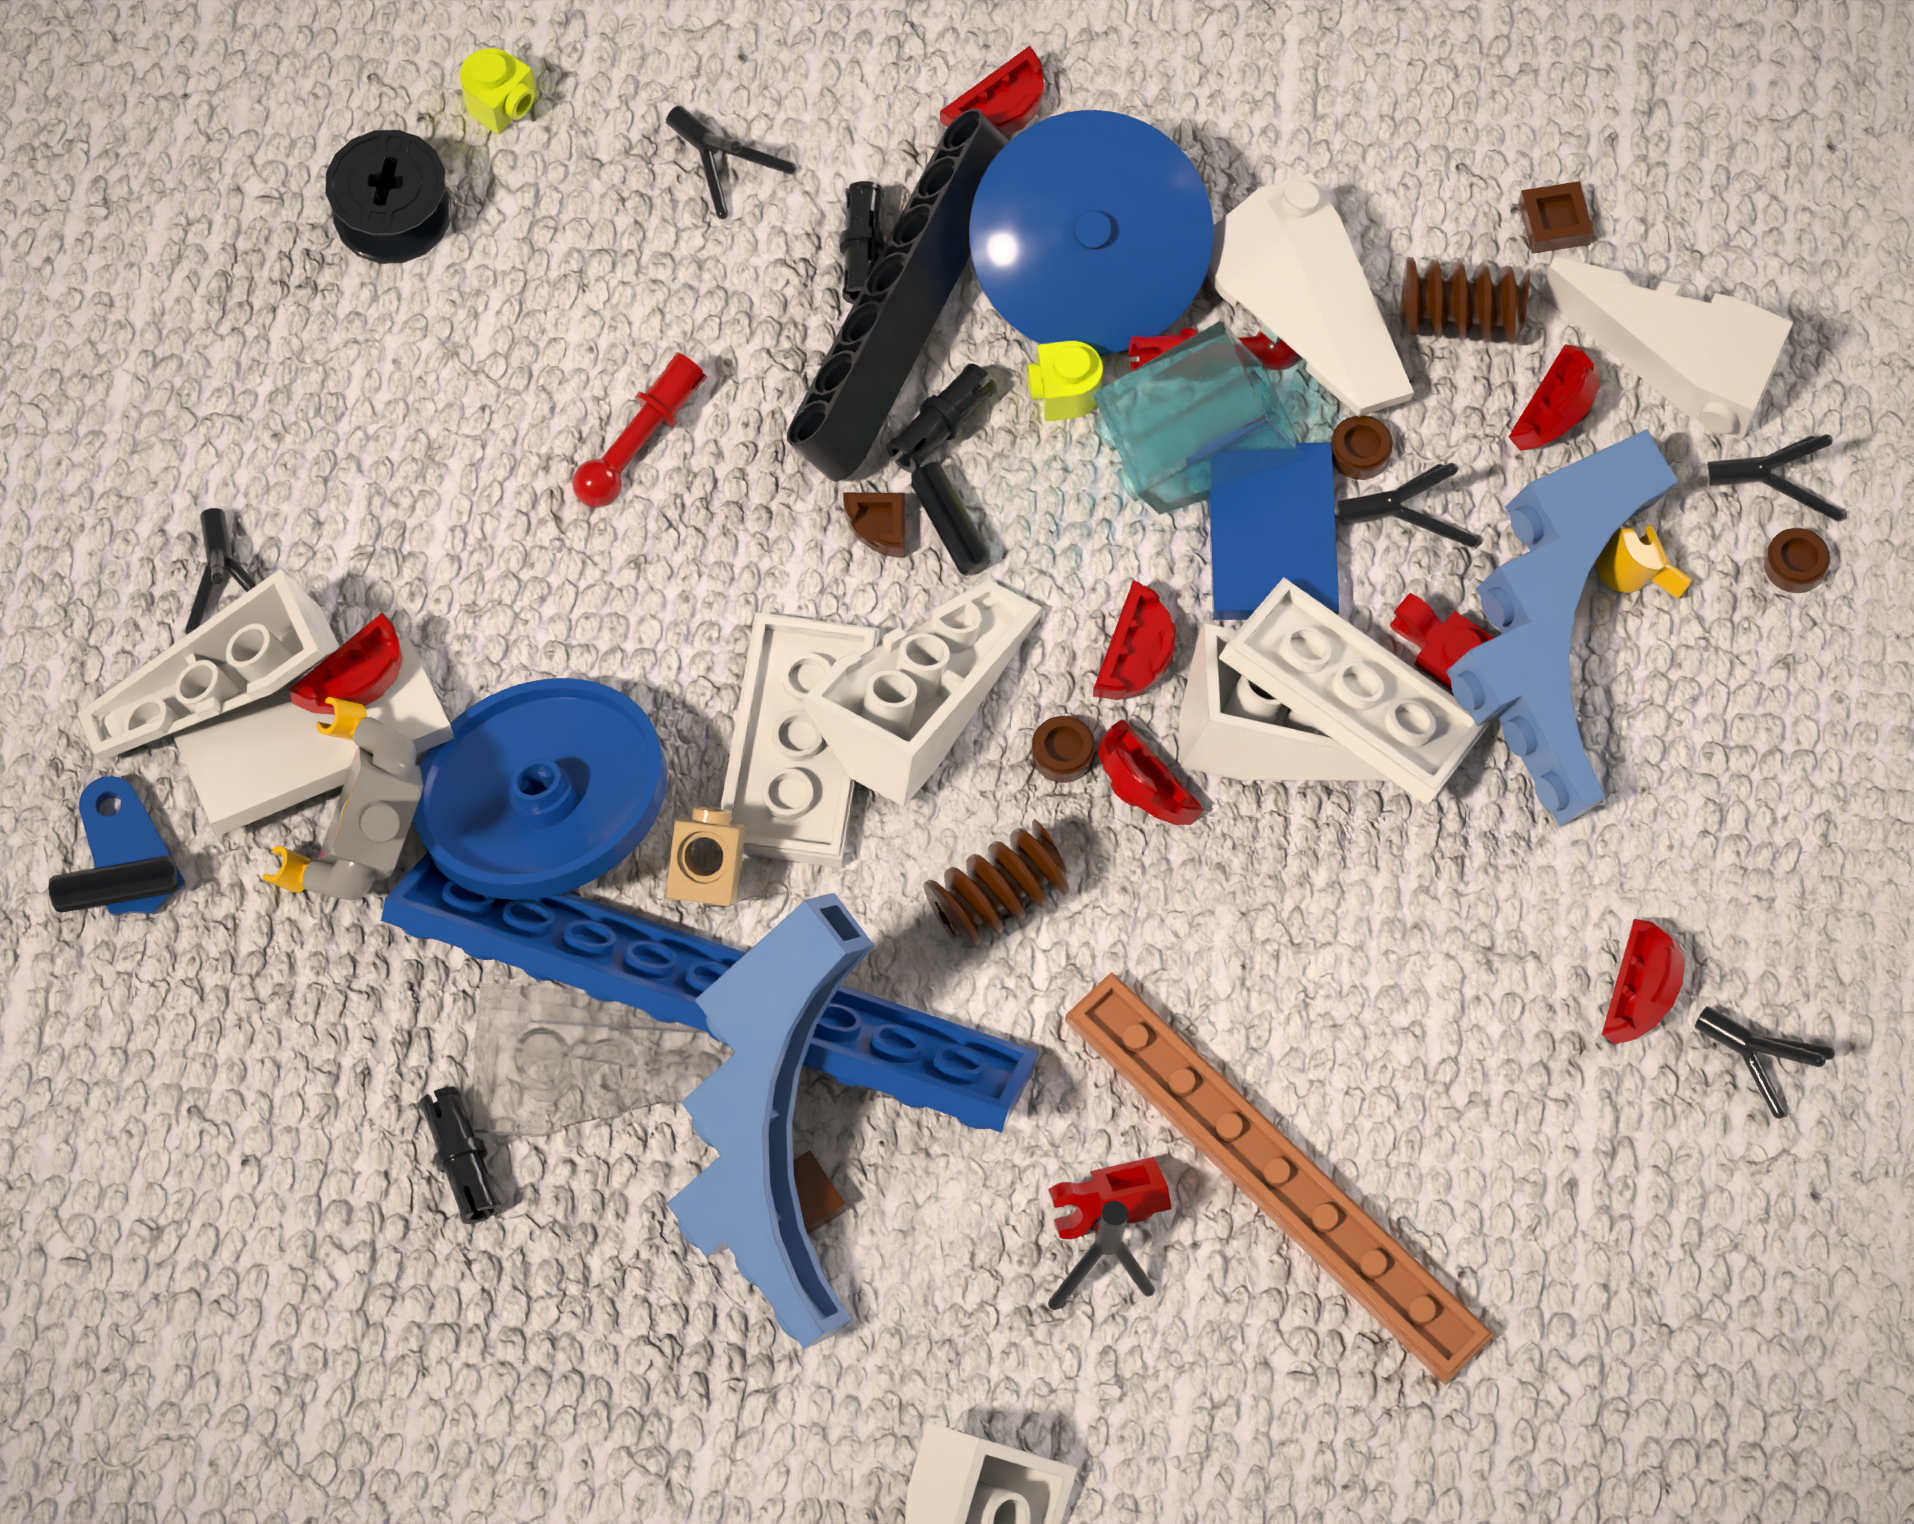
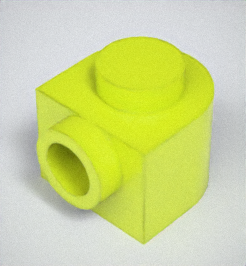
[460,48,536,135]
[1026,341,1103,422]

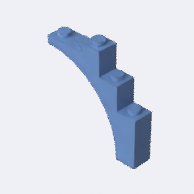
[1446,429,1678,827]
[667,893,875,1350]

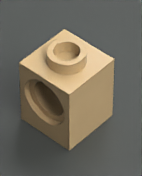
[666,807,746,907]

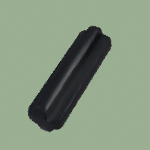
[911,462,990,576]
[48,856,178,913]

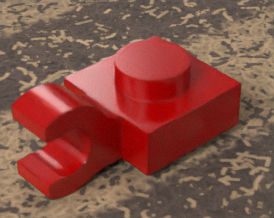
[1390,593,1494,691]
[1048,1157,1172,1239]

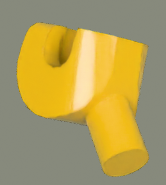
[1595,525,1692,599]

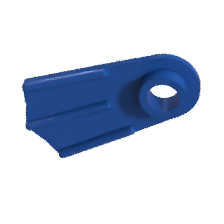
[79,776,185,916]

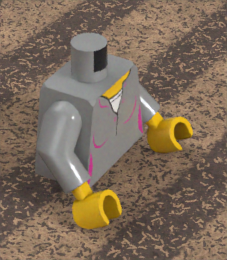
[263,697,423,901]

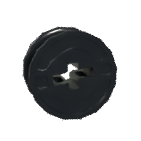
[325,130,451,264]

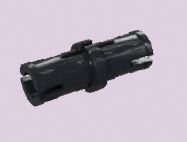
[839,181,888,305]
[886,363,996,473]
[419,1086,503,1224]

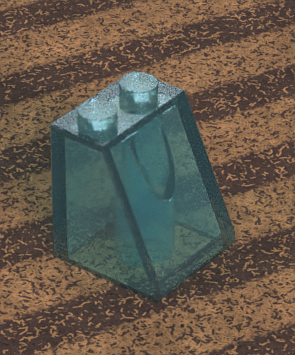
[1093,321,1306,515]

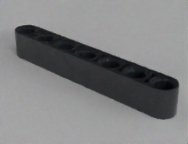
[787,109,1010,482]

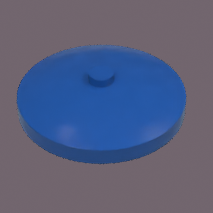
[969,110,1214,356]
[413,678,668,900]

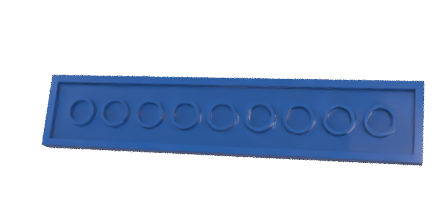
[381,853,1039,1133]

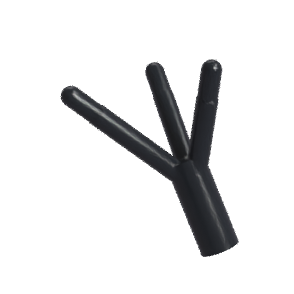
[666,106,796,219]
[1707,434,1844,521]
[1338,463,1479,548]
[185,508,257,635]
[1695,1006,1835,1119]
[1048,1201,1155,1310]

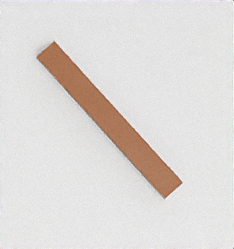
[1065,972,1494,1386]

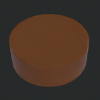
[1331,415,1393,480]
[1764,528,1830,593]
[1031,716,1095,783]

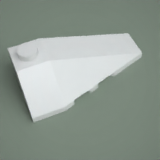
[1206,173,1414,417]
[1542,257,1793,439]
[77,568,339,761]
[802,580,1042,807]
[1179,623,1391,781]
[905,1422,1077,1524]

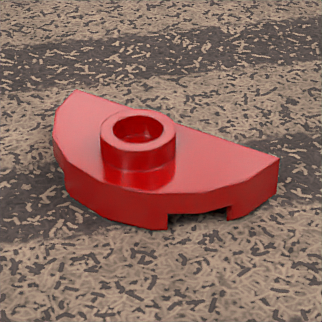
[940,45,1044,136]
[1509,344,1600,451]
[1093,580,1176,700]
[288,612,403,715]
[1098,719,1204,825]
[1601,919,1685,1045]

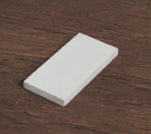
[1219,577,1490,806]
[714,612,880,868]
[172,636,455,837]

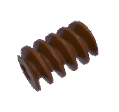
[1400,257,1530,345]
[923,819,1070,947]

